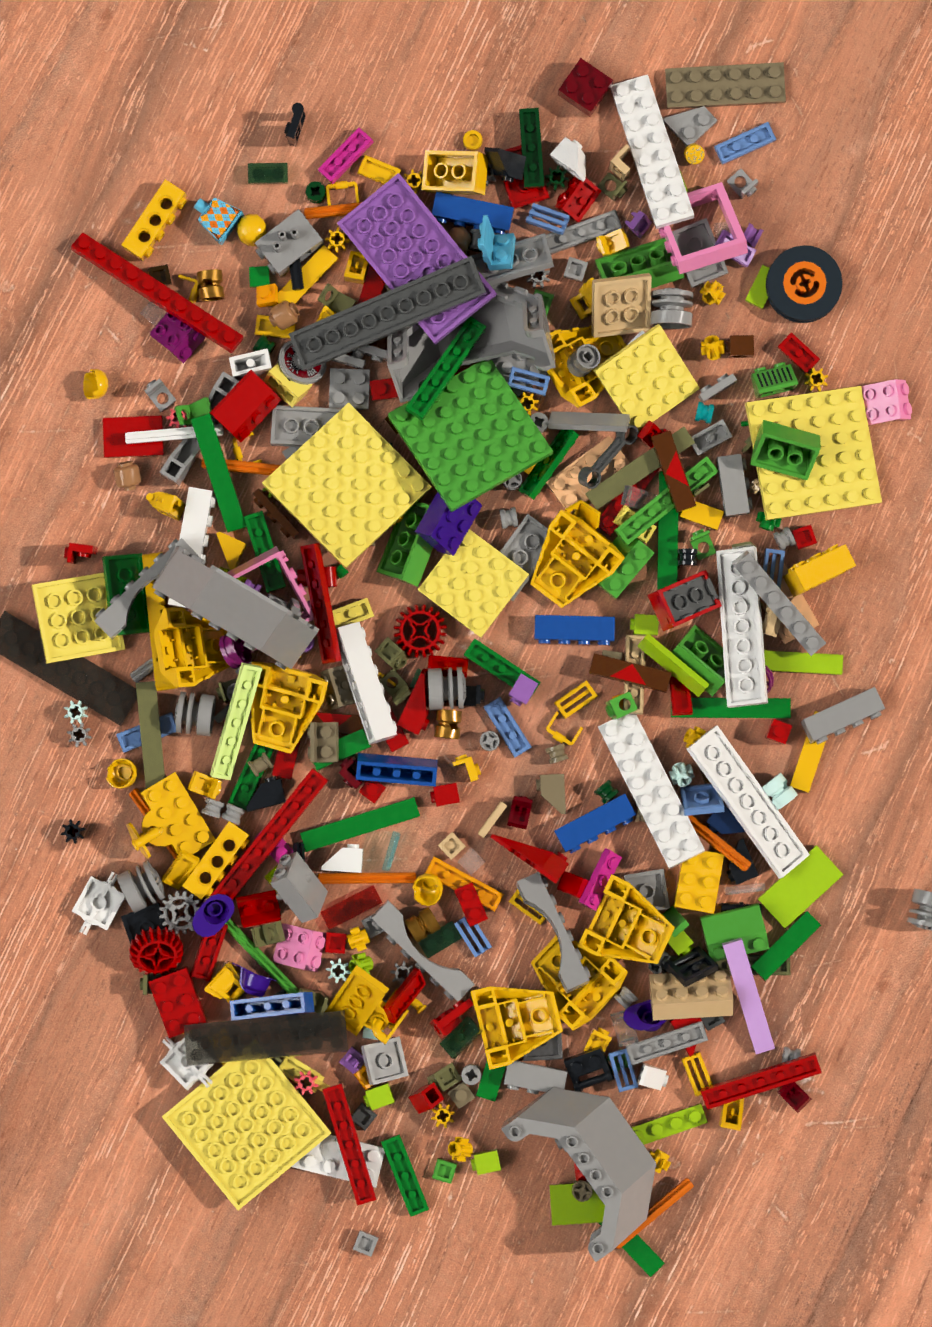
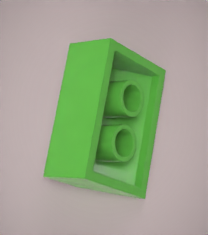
[750,420,821,480]
[597,536,655,600]
[672,625,725,696]
[700,903,770,962]

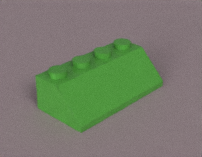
[595,238,684,288]
[376,502,433,587]

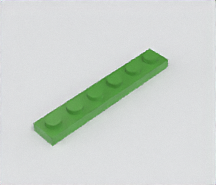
[614,456,719,546]

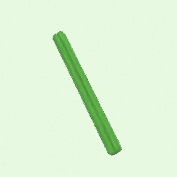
[225,919,299,994]

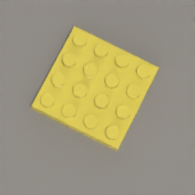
[593,324,700,432]
[418,529,529,638]
[31,573,125,664]

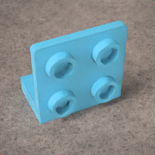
[478,215,516,271]

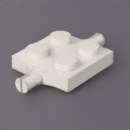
[72,871,125,935]
[160,1034,216,1091]

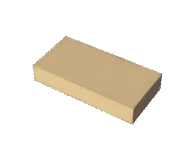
[478,802,507,838]

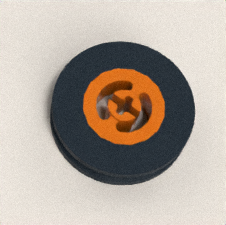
[766,245,843,323]

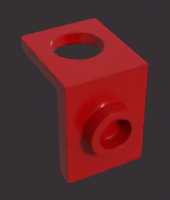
[430,1008,463,1040]

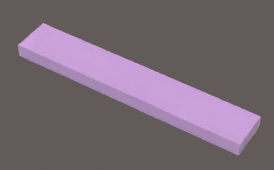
[722,938,775,1054]

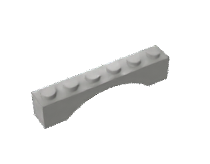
[159,372,239,486]
[94,538,199,639]
[732,550,826,656]
[516,872,591,993]
[371,900,475,1001]

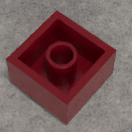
[558,58,613,117]

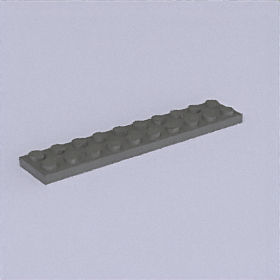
[289,256,487,371]

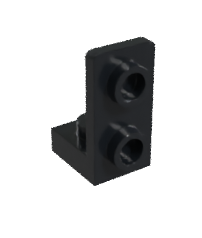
[456,685,485,706]

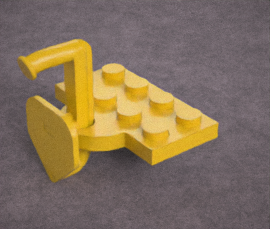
[126,772,216,859]
[324,965,427,1044]

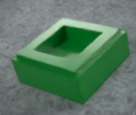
[249,266,270,288]

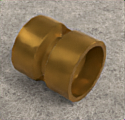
[197,269,225,302]
[434,709,462,739]
[404,907,441,943]

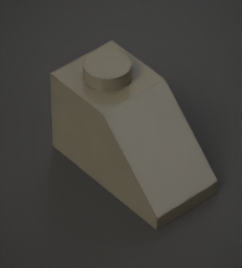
[536,774,566,814]

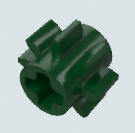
[544,165,569,191]

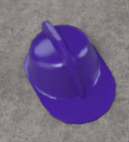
[192,894,235,937]
[232,962,277,997]
[623,1000,667,1032]

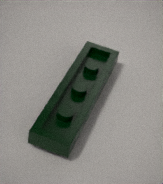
[519,108,544,189]

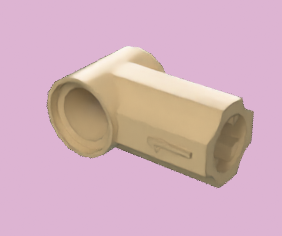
[762,605,781,638]

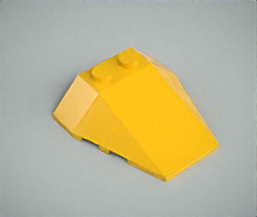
[547,325,626,408]
[530,509,625,608]
[154,607,230,688]
[251,661,328,754]
[577,874,675,964]
[531,936,628,1031]
[471,986,563,1070]

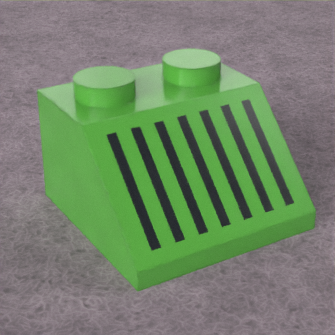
[751,362,798,399]

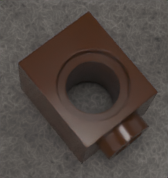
[725,335,754,358]

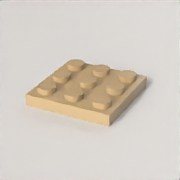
[591,273,652,338]

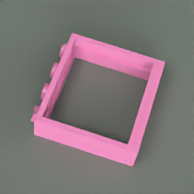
[658,182,748,274]
[227,546,314,652]

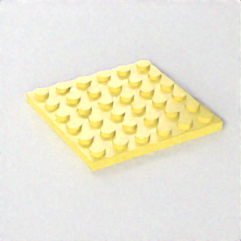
[745,386,882,521]
[262,403,432,569]
[162,1039,332,1210]

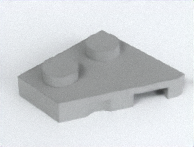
[663,106,718,147]

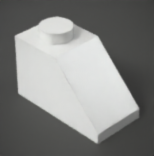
[550,137,586,182]
[229,349,272,381]
[321,844,363,873]
[637,1063,669,1090]

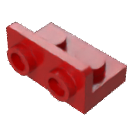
[555,177,602,223]
[64,543,98,564]
[236,890,281,928]

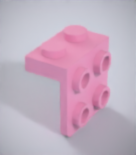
[861,379,912,425]
[273,923,326,972]

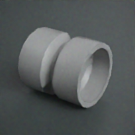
[567,344,601,377]

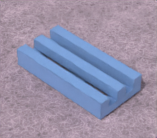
[526,203,570,235]
[508,367,550,396]
[763,548,785,589]
[454,917,492,957]
[608,1048,639,1093]

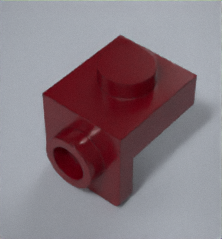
[339,756,365,789]
[507,796,533,830]
[777,1082,812,1113]

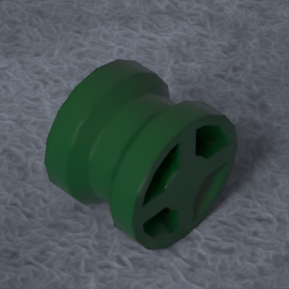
[306,181,326,204]
[252,334,276,355]
[594,779,619,804]

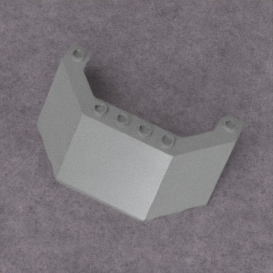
[387,282,556,403]
[152,546,319,670]
[501,1087,656,1262]

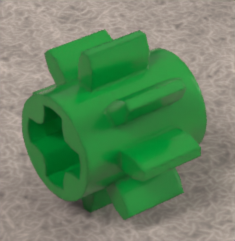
[756,511,782,531]

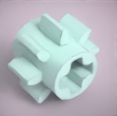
[64,700,88,724]
[669,762,695,787]
[326,958,351,983]

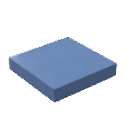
[680,784,725,816]

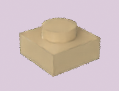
[438,832,466,860]

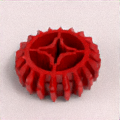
[393,604,447,658]
[129,926,183,976]

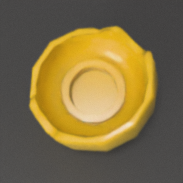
[237,214,267,246]
[83,369,108,399]
[106,758,137,789]
[412,873,443,906]

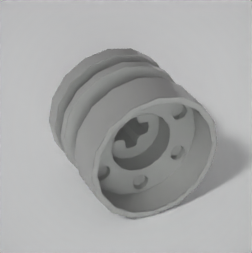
[650,288,693,329]
[428,667,466,710]
[175,692,216,737]
[117,861,166,913]
[907,889,932,931]

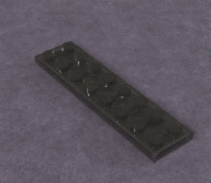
[0,611,137,726]
[184,1010,348,1066]

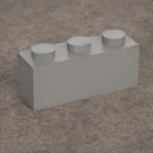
[716,454,753,518]
[504,1061,567,1094]

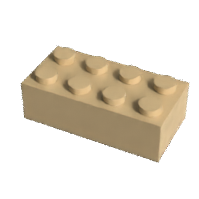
[649,970,733,1021]

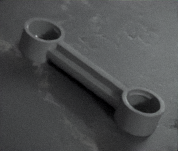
[578,424,639,489]

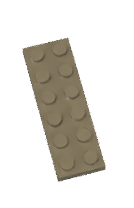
[665,62,786,109]

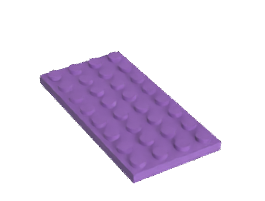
[337,173,497,345]

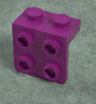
[150,312,206,364]

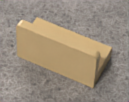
[609,144,630,182]

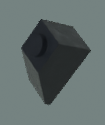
[484,147,526,183]
[246,776,286,812]
[726,839,759,885]

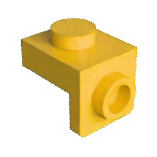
[596,228,630,256]
[453,754,481,782]
[187,771,222,800]
[583,1027,612,1053]

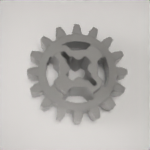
[159,891,200,934]

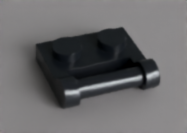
[284,103,306,146]
[664,946,718,987]
[564,1046,614,1092]

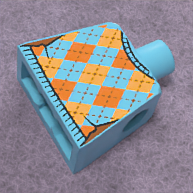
[194,198,244,245]

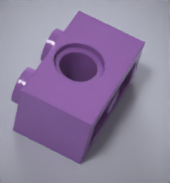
[508,674,538,706]

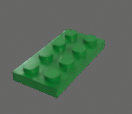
[102,553,150,636]

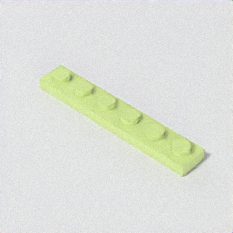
[210,663,262,780]

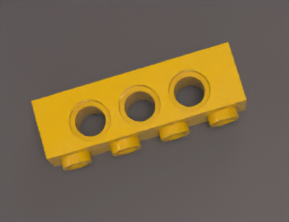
[122,179,187,261]
[182,821,250,900]

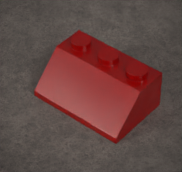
[210,370,282,442]

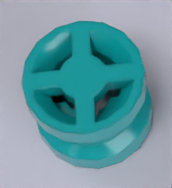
[695,402,714,424]

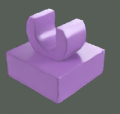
[625,211,652,238]
[339,1047,364,1074]

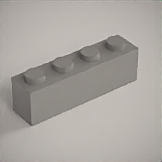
[801,687,885,745]

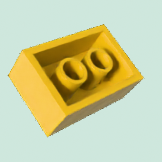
[421,150,488,195]
[783,544,856,597]
[673,851,724,914]

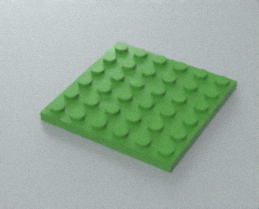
[388,360,553,512]

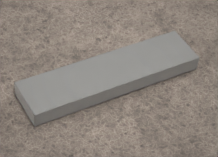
[546,209,622,255]
[548,411,630,432]
[625,1021,708,1065]

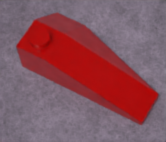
[490,834,569,884]

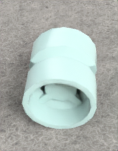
[762,773,798,810]

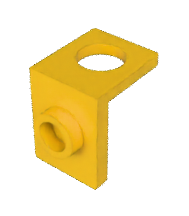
[565,500,600,529]

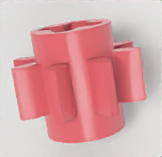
[166,408,187,428]
[294,1070,319,1095]

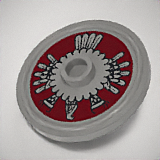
[278,341,326,385]

